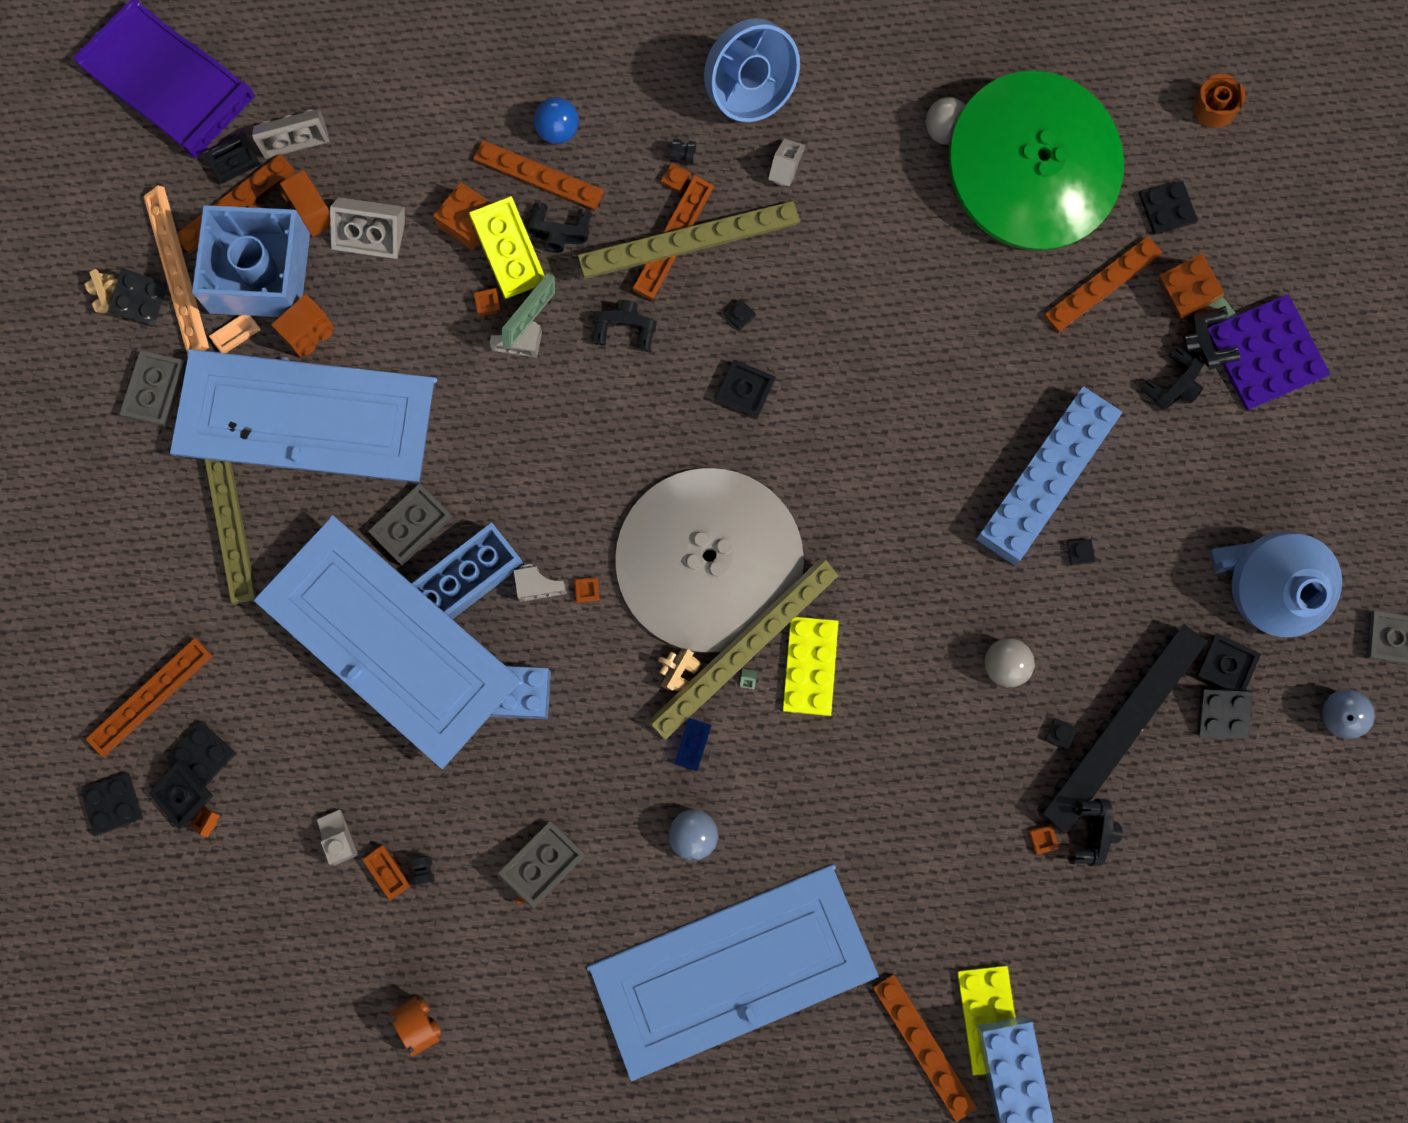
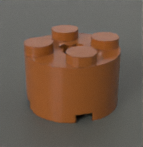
[1193,74,1246,128]
[388,996,443,1057]

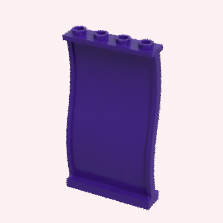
[73,0,255,159]

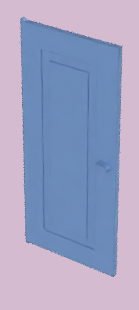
[170,349,437,483]
[254,515,522,769]
[586,864,879,1081]

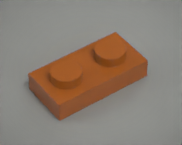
[363,845,411,900]

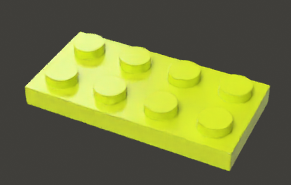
[469,196,545,300]
[783,617,838,716]
[957,966,1015,1076]

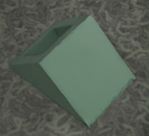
[740,669,757,689]

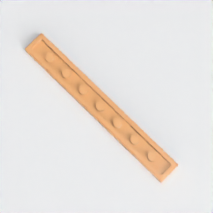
[144,186,209,355]

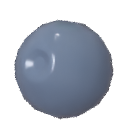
[1321,689,1375,739]
[668,810,719,861]

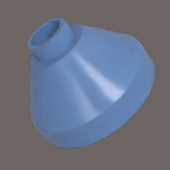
[704,19,800,122]
[1232,531,1342,637]

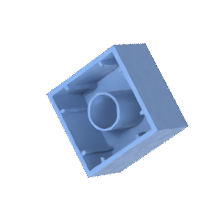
[192,205,310,317]

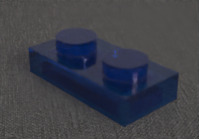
[674,718,712,772]

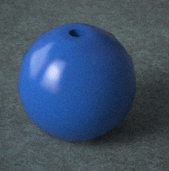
[533,97,579,144]

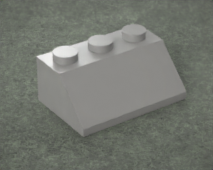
[252,109,330,159]
[330,197,405,259]

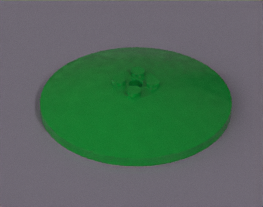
[948,71,1124,251]

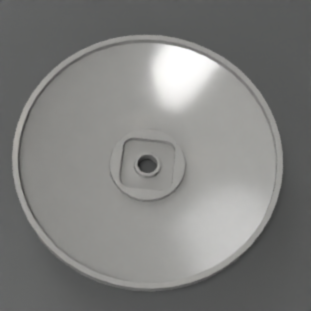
[615,468,804,653]

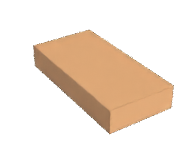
[209,315,261,353]

